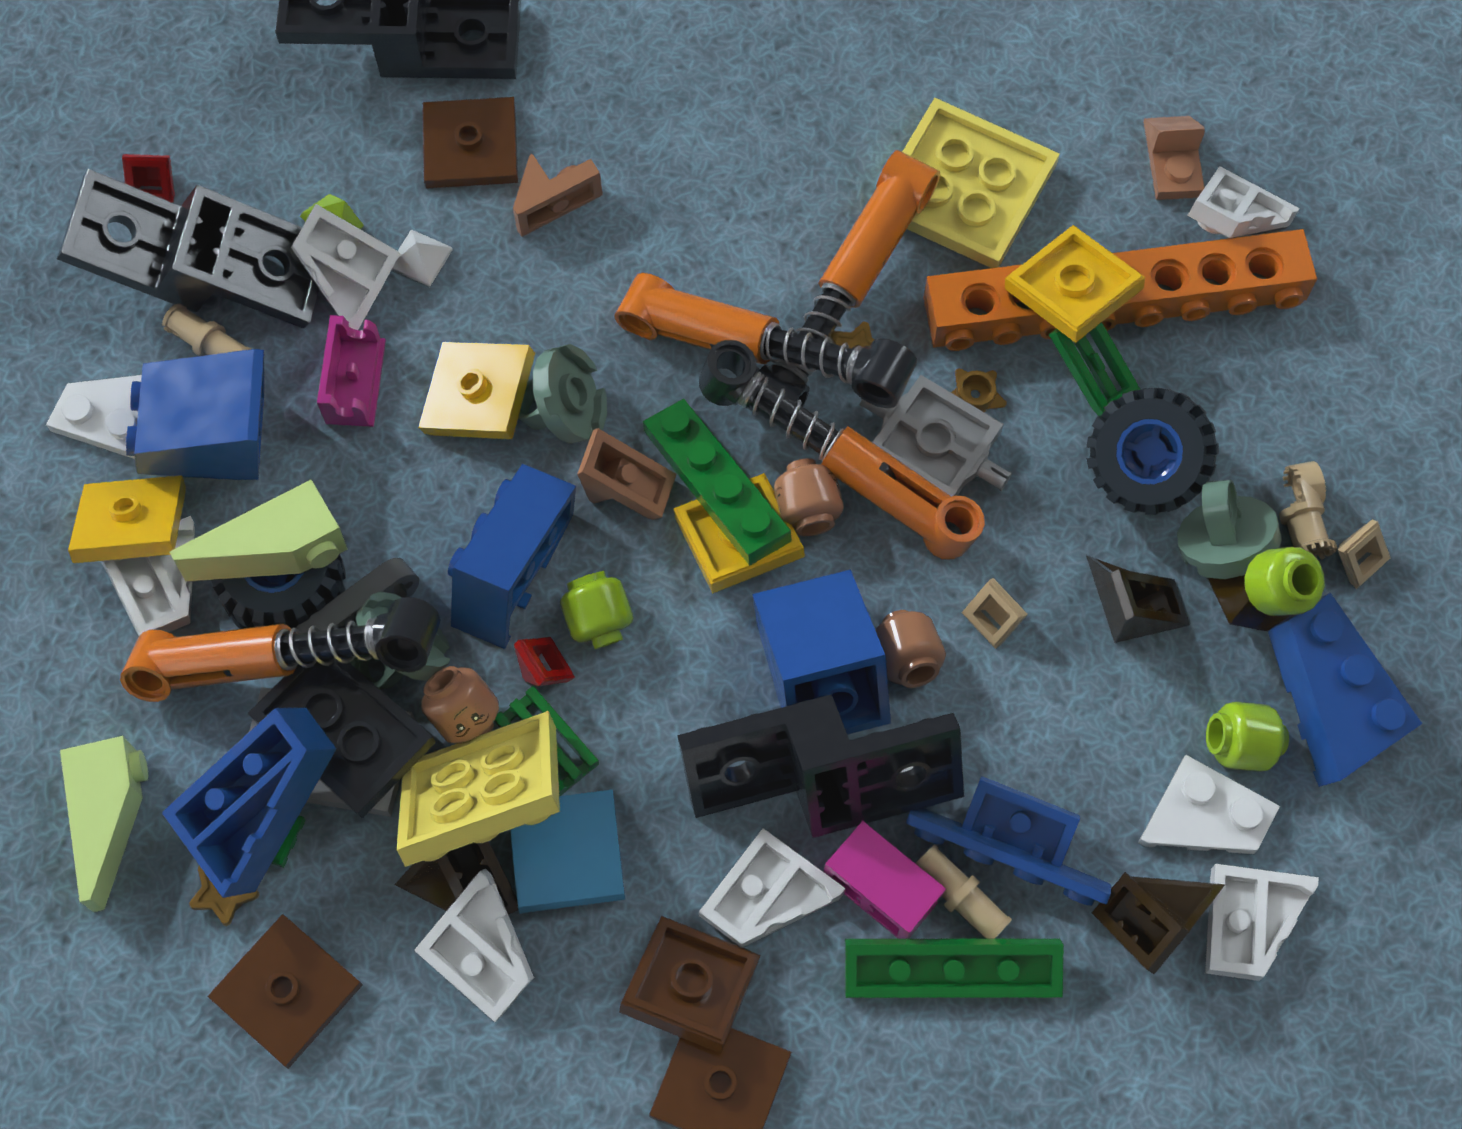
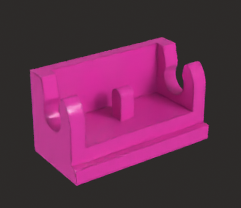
[317,315,386,427]
[823,820,946,939]

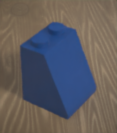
[126,349,265,480]
[752,569,891,735]

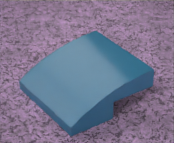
[511,789,625,914]

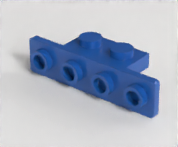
[906,776,1111,906]

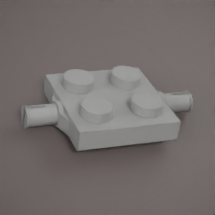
[860,375,1012,496]

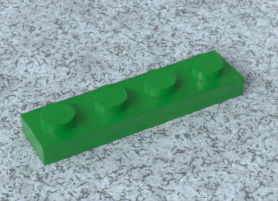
[643,398,792,566]
[845,938,1064,998]

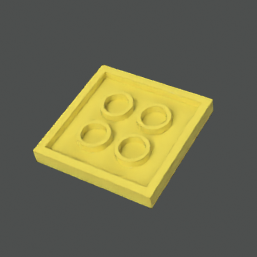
[902,98,1060,268]
[396,711,560,867]

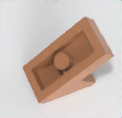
[1144,116,1205,200]
[513,154,603,237]
[577,428,677,520]

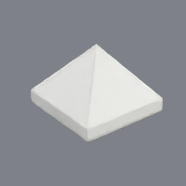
[392,229,453,287]

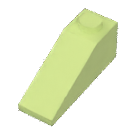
[169,480,348,581]
[60,736,148,912]

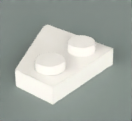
[1188,166,1300,238]
[291,204,401,330]
[46,375,142,459]
[101,516,195,636]
[1138,755,1280,854]
[699,828,845,948]
[1205,864,1319,981]
[414,869,534,1022]

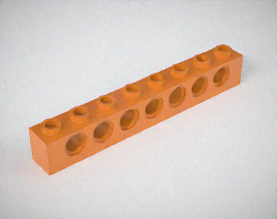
[923,229,1317,351]

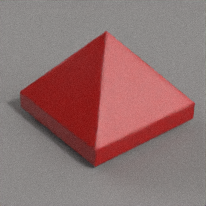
[122,154,175,203]
[513,637,575,686]

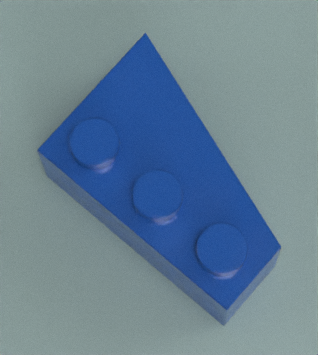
[448,464,576,649]
[1268,593,1422,787]
[162,708,337,898]

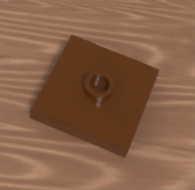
[423,97,518,189]
[207,914,363,1069]
[619,916,761,1054]
[649,1028,792,1129]

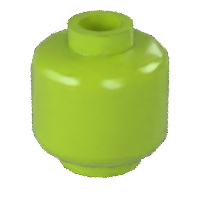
[1245,547,1325,616]
[560,571,634,649]
[1206,702,1289,772]

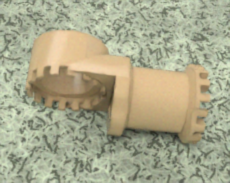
[1279,461,1337,559]

